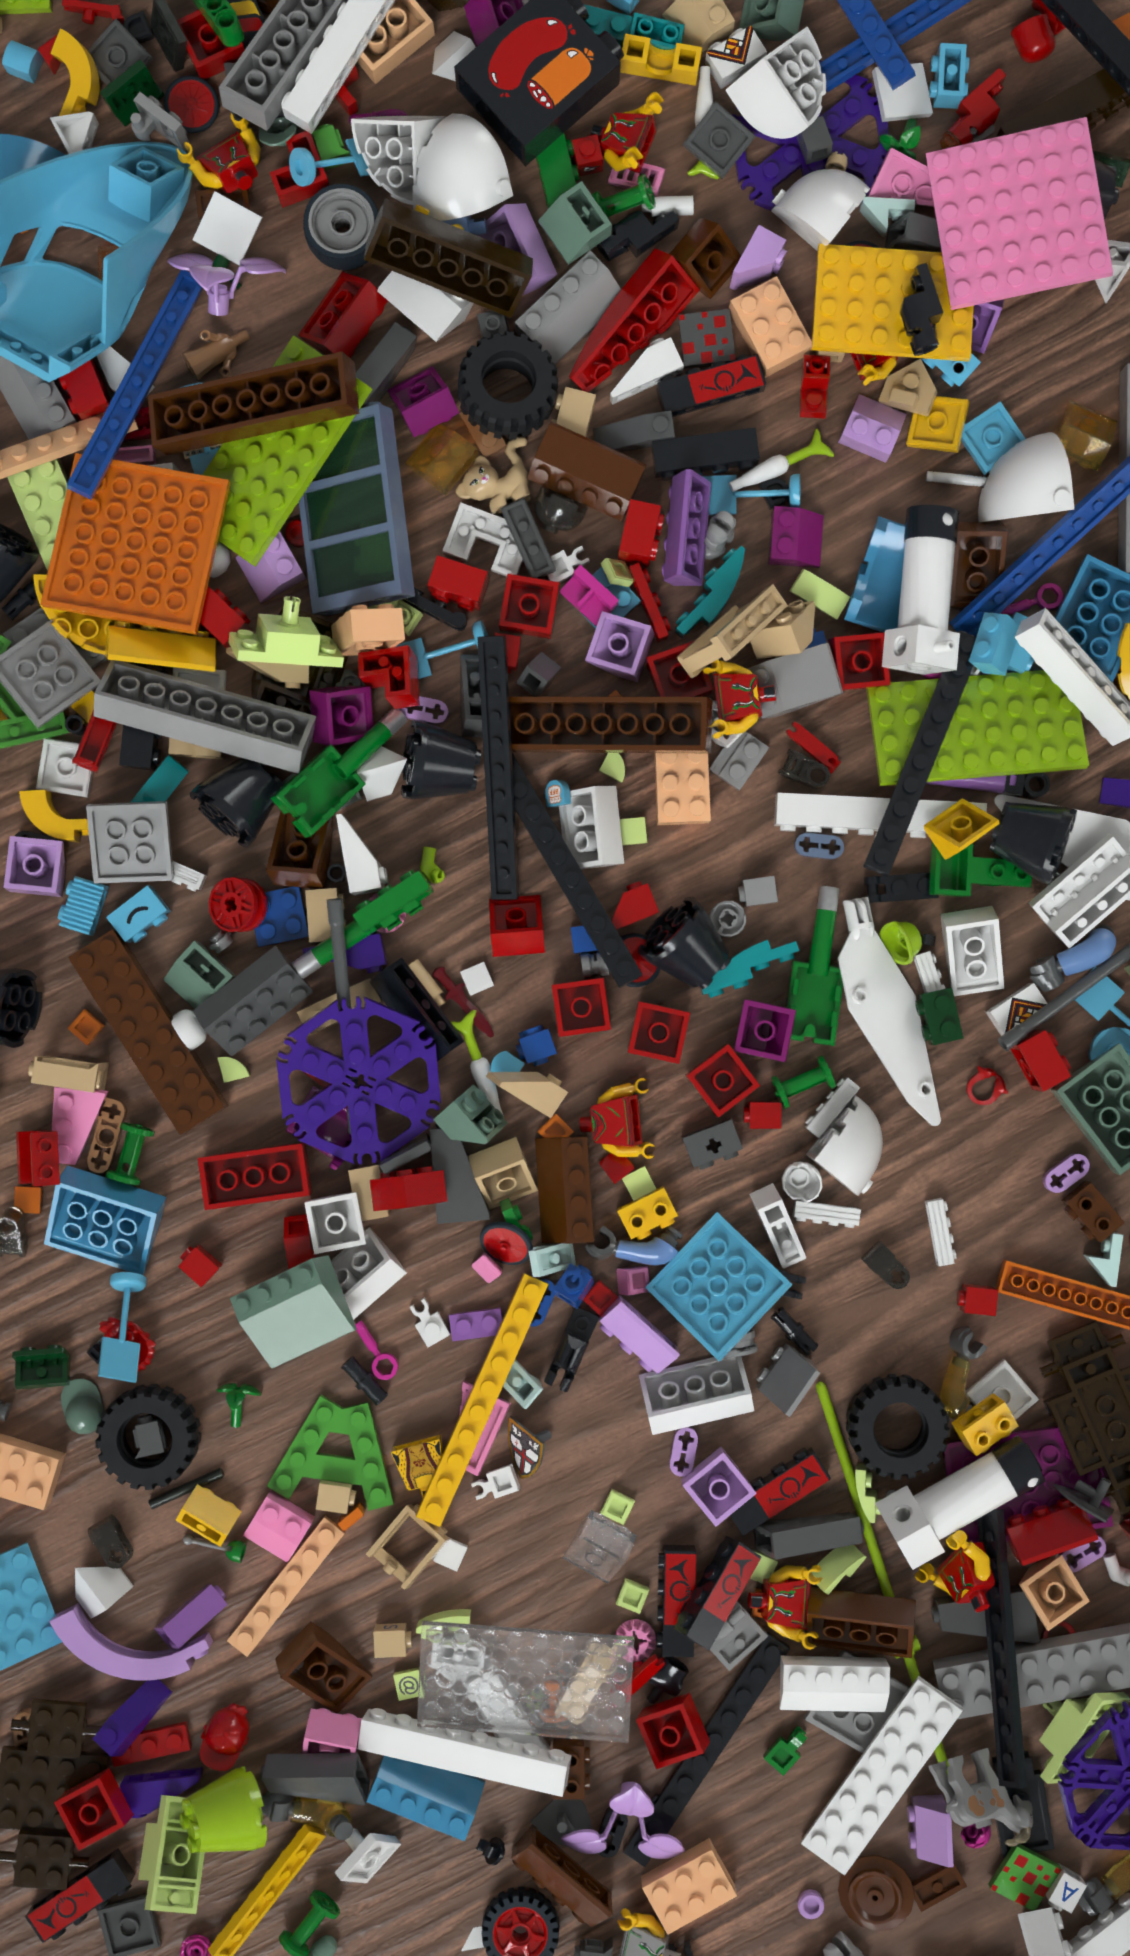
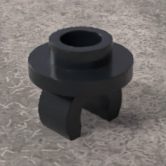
[476,1837,505,1865]

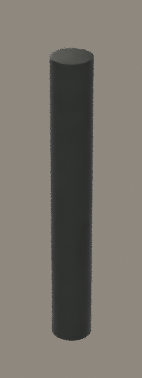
[148,1467,224,1510]

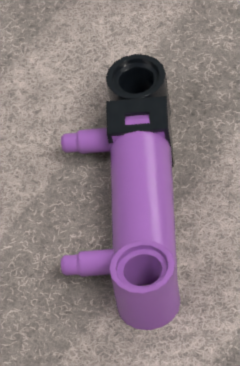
[926,772,1050,799]

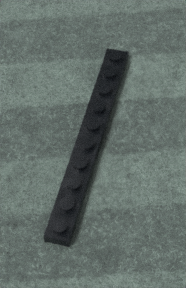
[863,630,976,877]
[477,635,519,899]
[512,753,642,989]
[977,1509,1027,1788]
[623,1632,790,1867]

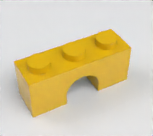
[620,34,702,86]

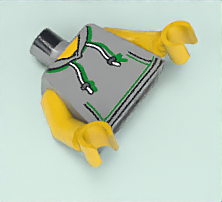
[617,1908,681,1956]

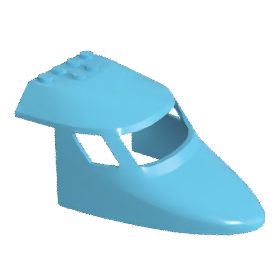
[0,141,193,382]

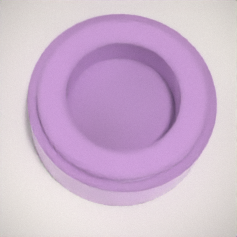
[797,1889,824,1919]

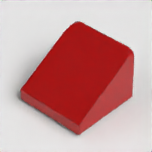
[38,35,61,75]
[598,1153,635,1184]

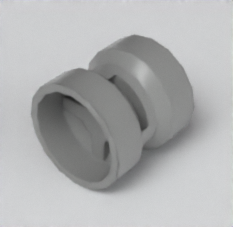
[580,951,609,978]

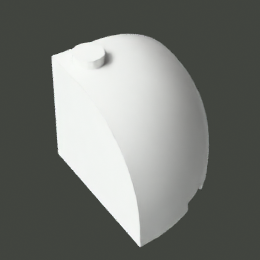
[725,27,826,139]
[413,113,513,221]
[351,116,446,205]
[771,169,870,251]
[978,432,1074,522]
[806,1095,883,1196]

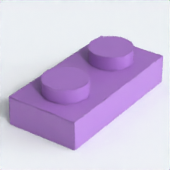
[449,1307,502,1341]

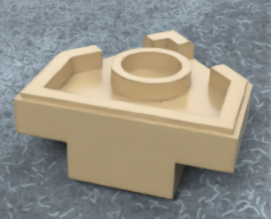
[878,359,937,416]

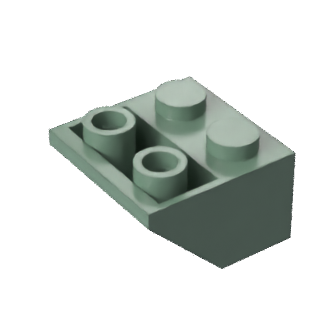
[538,181,612,265]
[163,941,236,1009]
[433,1084,508,1144]

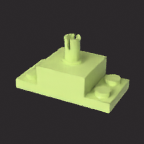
[228,596,344,668]
[1039,1692,1130,1784]
[138,1795,205,1914]

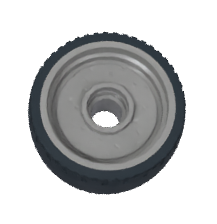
[303,183,379,271]

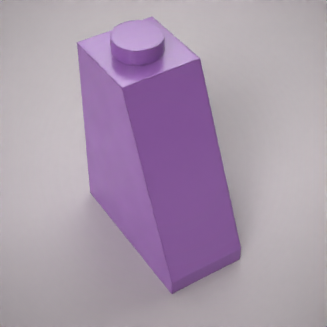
[154,1584,228,1649]

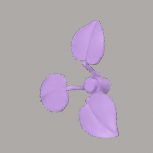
[167,253,286,316]
[561,1782,685,1859]

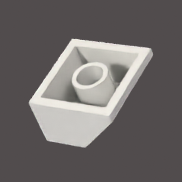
[304,1192,367,1254]

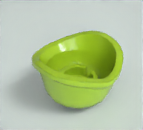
[879,921,922,965]

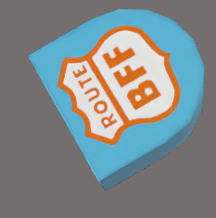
[545,780,571,807]

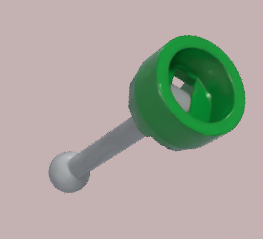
[183,1534,246,1563]

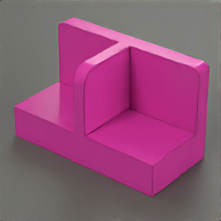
[560,565,619,627]

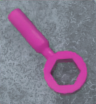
[1000,583,1063,615]
[355,1320,398,1380]

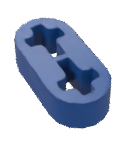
[530,1278,555,1327]

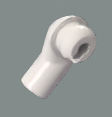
[1103,1553,1130,1586]

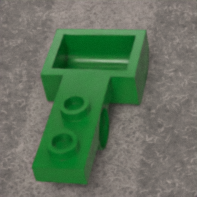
[929,842,1032,897]

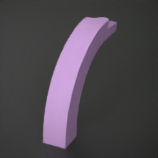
[49,1603,213,1680]

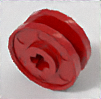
[208,877,267,932]

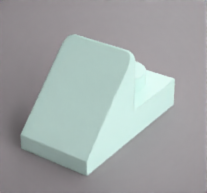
[860,197,915,237]
[1083,1232,1123,1287]
[529,1243,576,1277]
[503,1359,543,1409]

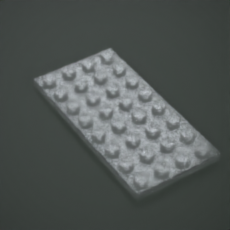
[417,1621,634,1743]

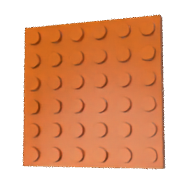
[40,453,231,635]

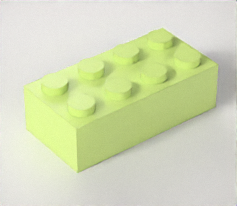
[7,458,69,570]

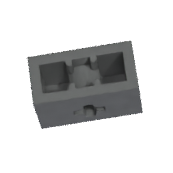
[682,1118,743,1170]

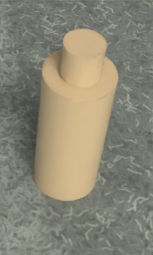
[408,959,445,1007]

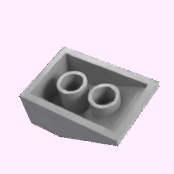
[747,643,843,719]
[756,1343,820,1417]

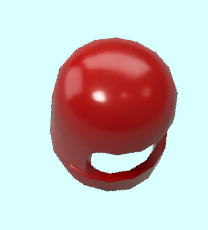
[1011,14,1056,63]

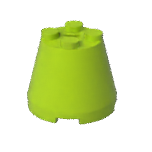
[179,1766,267,1853]

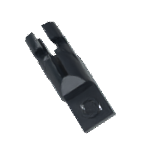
[596,210,679,261]
[900,263,943,356]
[544,1307,599,1392]

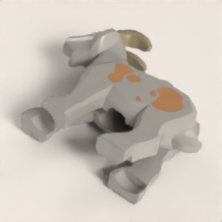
[928,1748,1033,1847]

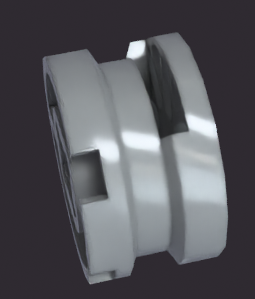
[709,901,746,937]
[725,1329,758,1357]

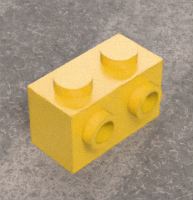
[617,1186,678,1240]
[951,1393,1019,1456]
[176,1484,242,1547]

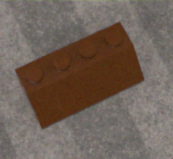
[527,421,647,522]
[535,1135,594,1244]
[807,1587,916,1658]
[511,1824,613,1927]

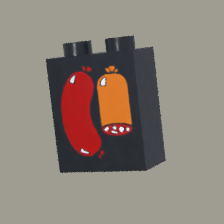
[454,0,624,167]

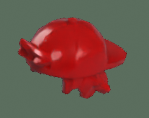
[99,1317,156,1373]
[199,1703,250,1771]

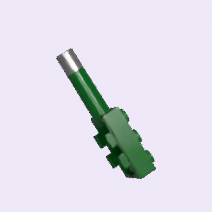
[270,708,407,838]
[292,870,434,979]
[785,886,843,1046]

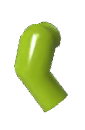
[420,847,445,884]

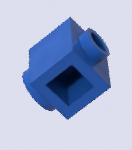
[516,1025,557,1067]
[553,1263,594,1309]

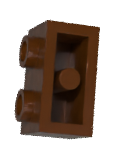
[1061,1180,1125,1243]
[553,1738,590,1800]

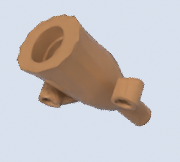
[182,330,250,381]

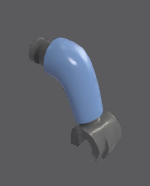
[1030,924,1117,992]
[585,1226,683,1265]

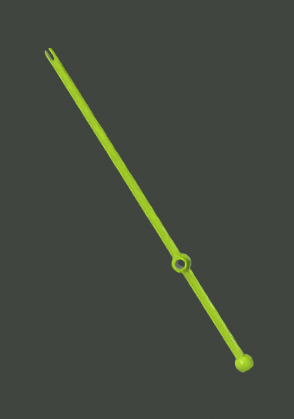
[816,1382,949,1775]

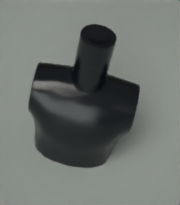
[647,1657,689,1704]

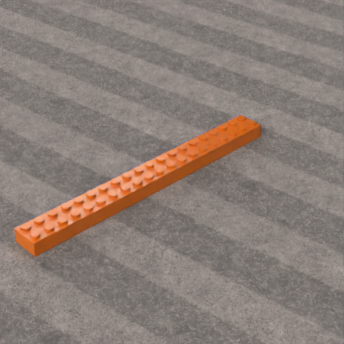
[995,1259,1130,1330]

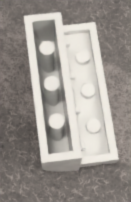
[1028,833,1130,949]

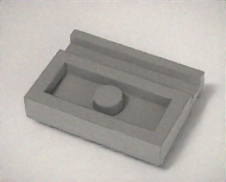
[709,732,770,791]

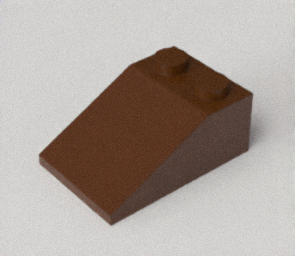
[950,522,1008,607]
[266,811,333,889]
[275,1621,373,1714]

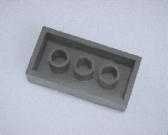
[193,946,314,1056]

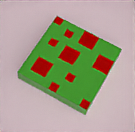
[988,1844,1062,1911]

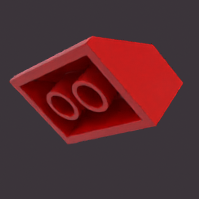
[298,272,388,358]
[1005,1497,1099,1566]

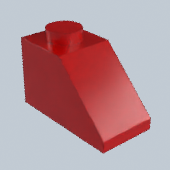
[611,881,659,930]

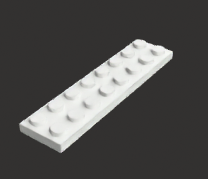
[801,1676,963,1875]

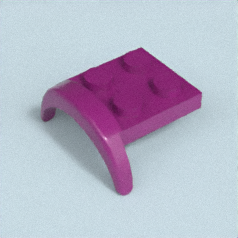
[286,1085,352,1170]

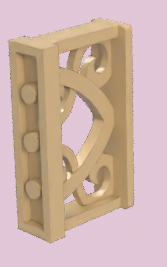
[677,584,788,678]

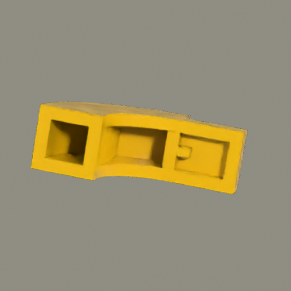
[50,28,100,116]
[19,790,89,842]

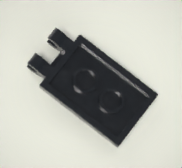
[992,1751,1055,1858]

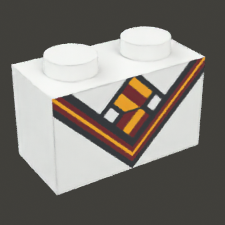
[705,25,767,89]
[986,983,1048,1036]

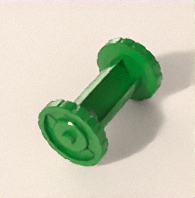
[592,174,656,221]
[771,1055,836,1109]
[106,1122,155,1185]
[279,1890,340,1956]

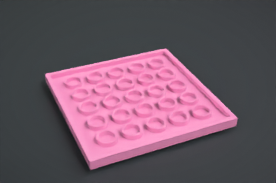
[926,117,1113,310]

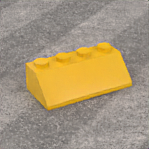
[105,621,216,672]

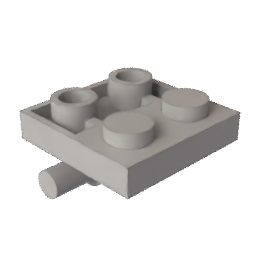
[130,92,190,151]
[710,1600,768,1671]

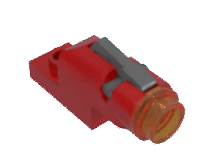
[940,68,1006,149]

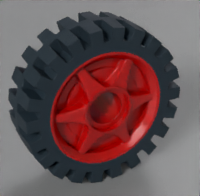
[482,1887,559,1956]

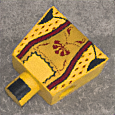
[391,1434,443,1499]

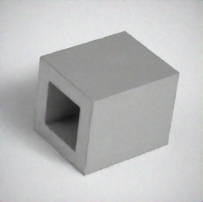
[738,876,778,907]

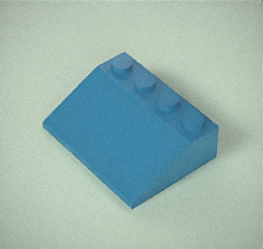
[1054,554,1130,682]
[44,1165,166,1275]

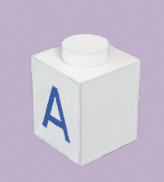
[1046,1863,1087,1914]

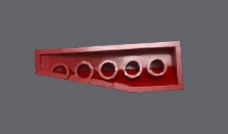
[569,248,700,393]

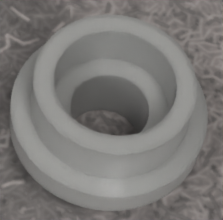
[209,930,233,953]

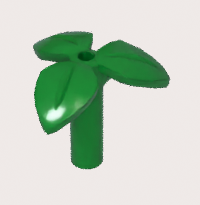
[879,118,921,160]
[216,1383,262,1428]

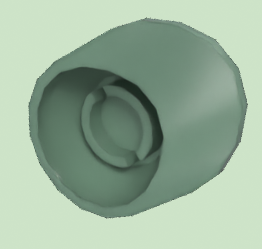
[258,116,299,147]
[61,1378,105,1434]

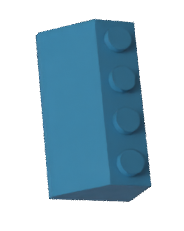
[367,1755,485,1841]

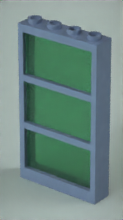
[299,402,415,617]

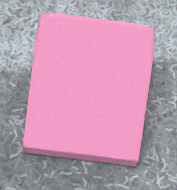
[472,1253,502,1283]
[616,1266,650,1296]

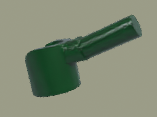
[213,254,242,290]

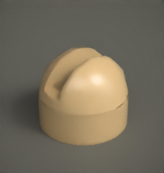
[825,151,848,171]

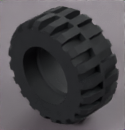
[457,331,558,440]
[846,1373,951,1480]
[95,1384,201,1490]

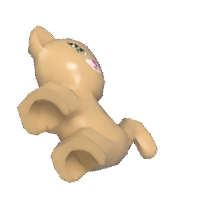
[455,437,530,516]

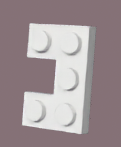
[443,503,523,577]

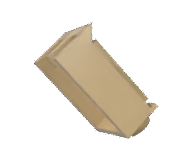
[29,1056,109,1093]
[366,1504,450,1590]

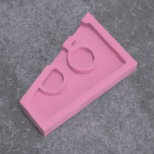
[866,148,934,207]
[52,1087,108,1165]
[459,1381,511,1476]

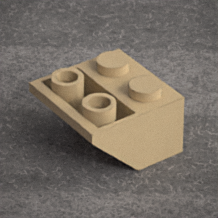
[750,600,815,659]

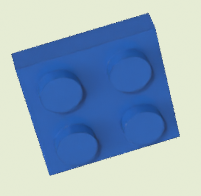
[255,887,309,947]

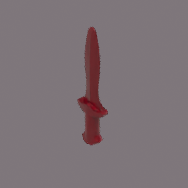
[432,966,494,1037]

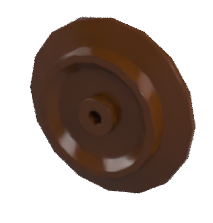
[838,1855,915,1931]

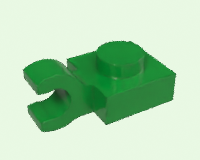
[499,1198,533,1240]
[763,1726,807,1776]

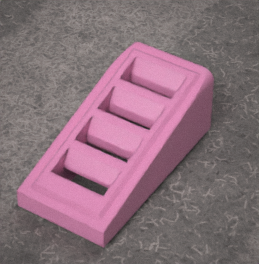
[608,163,665,197]

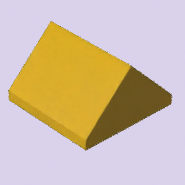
[923,798,1000,860]

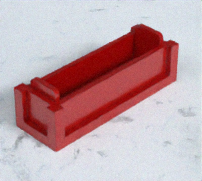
[72,710,117,773]

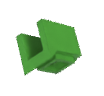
[312,124,350,171]

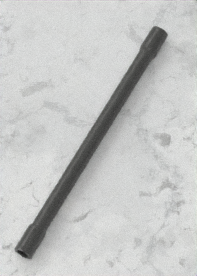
[327,898,359,1134]
[998,943,1130,1051]

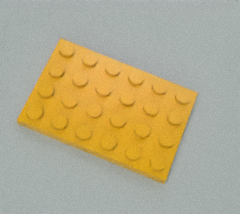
[811,244,974,362]

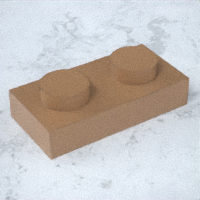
[459,411,507,459]

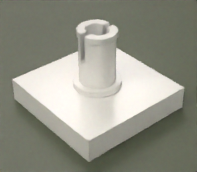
[335,1828,401,1883]

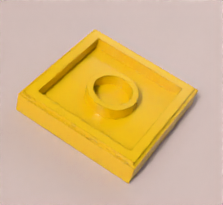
[906,396,970,453]

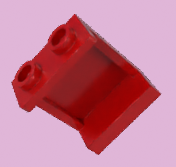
[16,1130,60,1186]

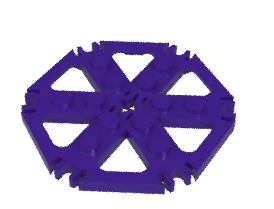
[732,60,889,211]
[276,996,441,1164]
[1058,1700,1130,1850]

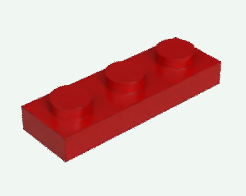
[629,562,671,643]
[112,1721,192,1767]

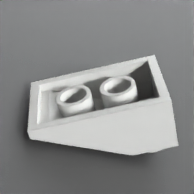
[336,814,389,896]
[941,906,1004,996]

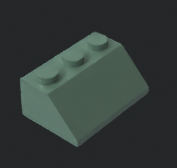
[739,0,804,41]

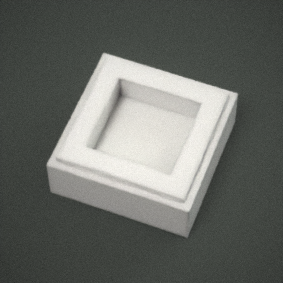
[460,962,494,996]
[433,1537,468,1572]

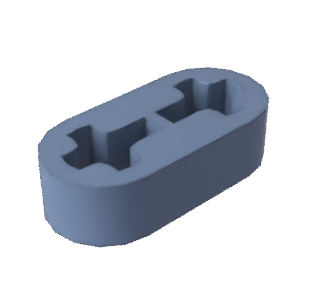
[794,833,844,860]

